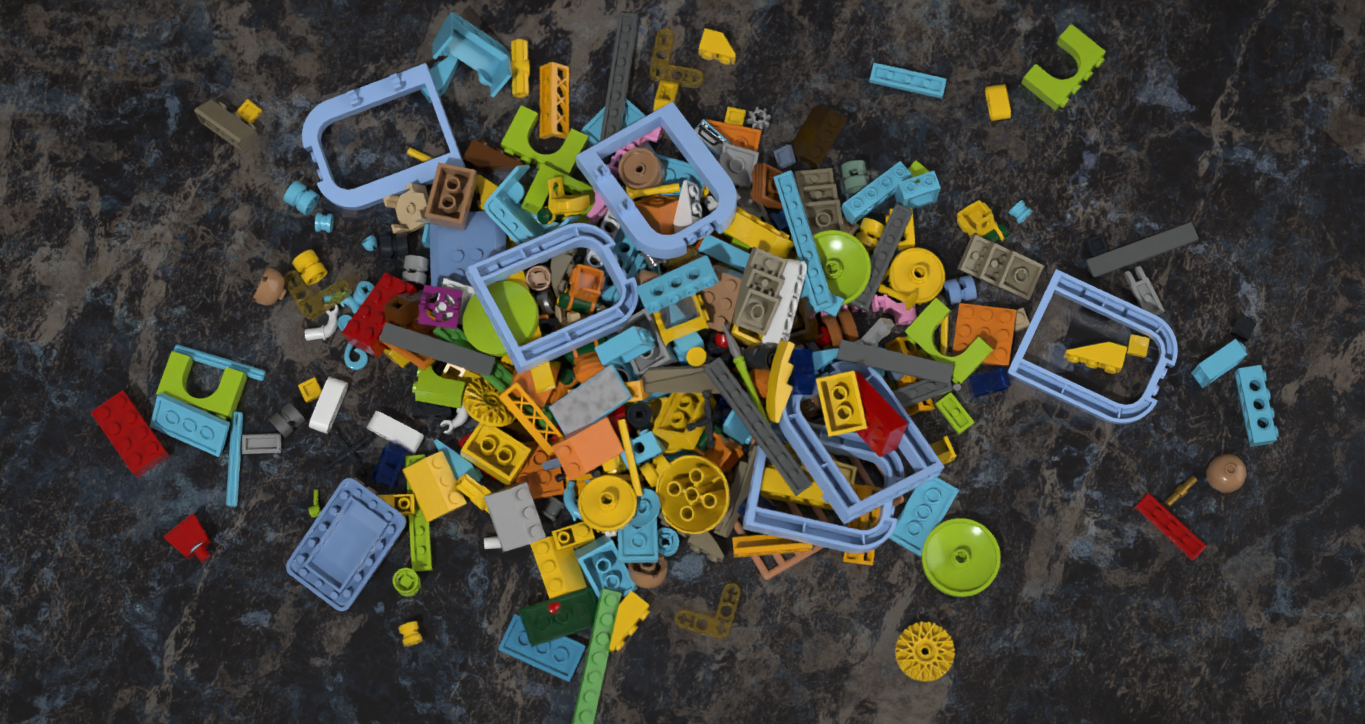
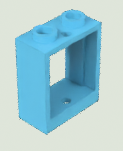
[895,171,941,209]
[595,326,656,368]
[1191,339,1247,388]

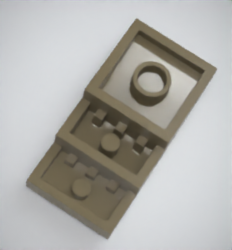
[794,168,844,236]
[957,234,1044,300]
[733,247,787,336]

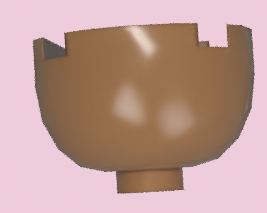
[251,266,287,306]
[1206,454,1247,493]
[628,553,667,588]

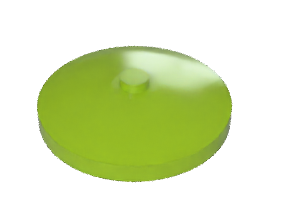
[795,230,871,306]
[463,281,539,356]
[921,518,1001,597]

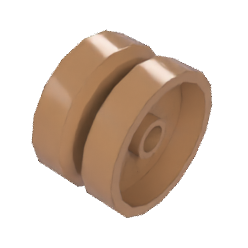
[618,148,665,190]

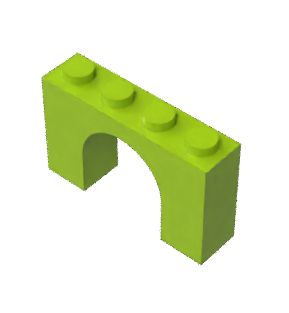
[1021,24,1106,111]
[501,105,589,176]
[521,164,599,226]
[905,298,994,384]
[412,333,465,409]
[156,351,247,421]

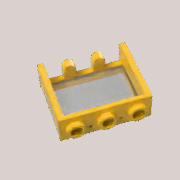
[653,285,709,346]

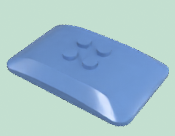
[430,211,507,326]
[286,478,406,611]

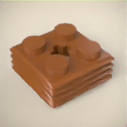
[750,163,784,210]

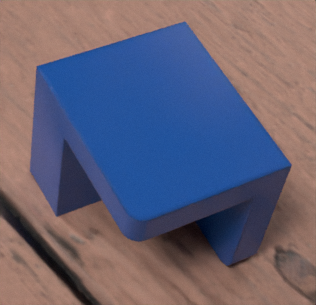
[769,210,790,232]

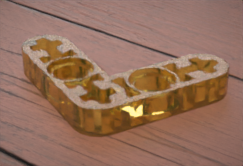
[650,29,703,88]
[284,270,352,319]
[674,583,740,639]

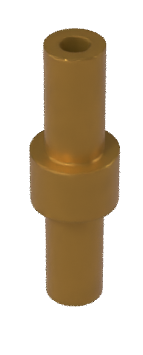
[1164,475,1197,507]

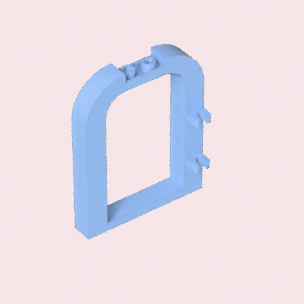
[302,63,465,210]
[576,102,737,259]
[465,223,638,374]
[1006,269,1178,424]
[779,361,944,524]
[742,422,904,554]

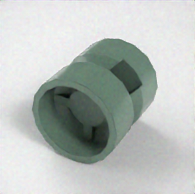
[841,160,869,193]

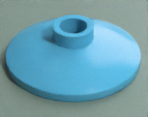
[630,489,660,527]

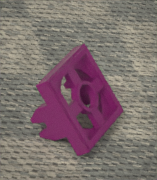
[418,285,463,330]

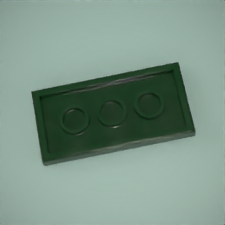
[518,586,598,648]

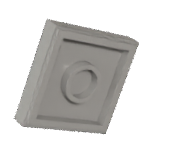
[718,142,759,190]

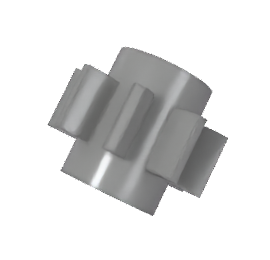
[747,107,771,132]

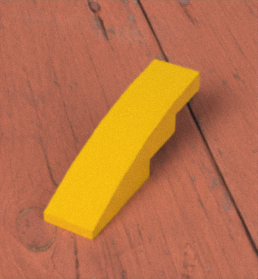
[766,341,795,423]

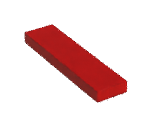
[1134,493,1206,561]

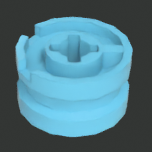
[657,528,679,557]

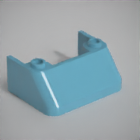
[432,12,512,98]
[484,164,580,245]

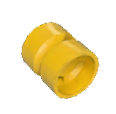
[855,218,885,253]
[292,250,327,286]
[639,453,669,489]

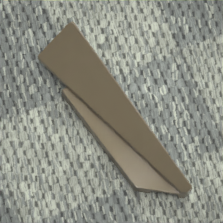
[639,365,720,393]
[713,445,769,538]

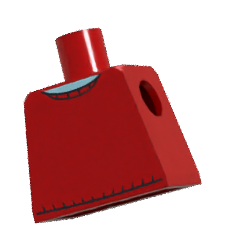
[163,513,211,562]

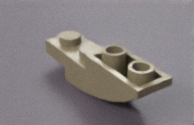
[551,221,581,297]
[657,510,724,563]

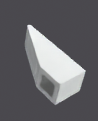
[673,180,705,240]

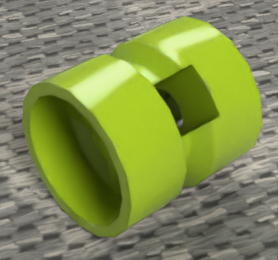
[393,568,421,597]

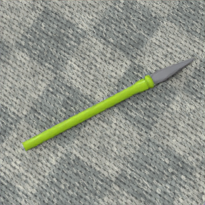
[723,322,771,427]

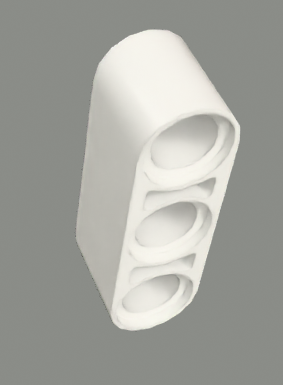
[309,376,348,434]
[366,411,424,453]

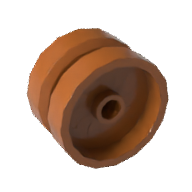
[821,309,859,349]

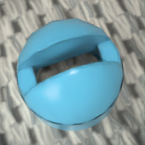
[361,235,378,251]

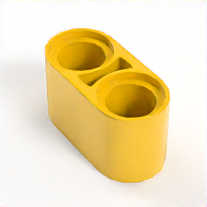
[985,84,1011,121]

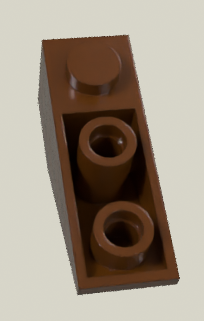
[462,139,523,172]
[384,290,438,328]

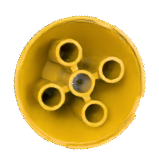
[656,455,730,534]

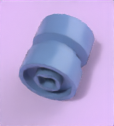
[944,275,977,305]

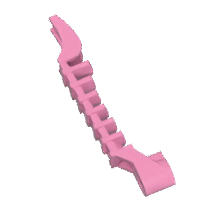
[587,126,664,225]
[811,294,917,325]

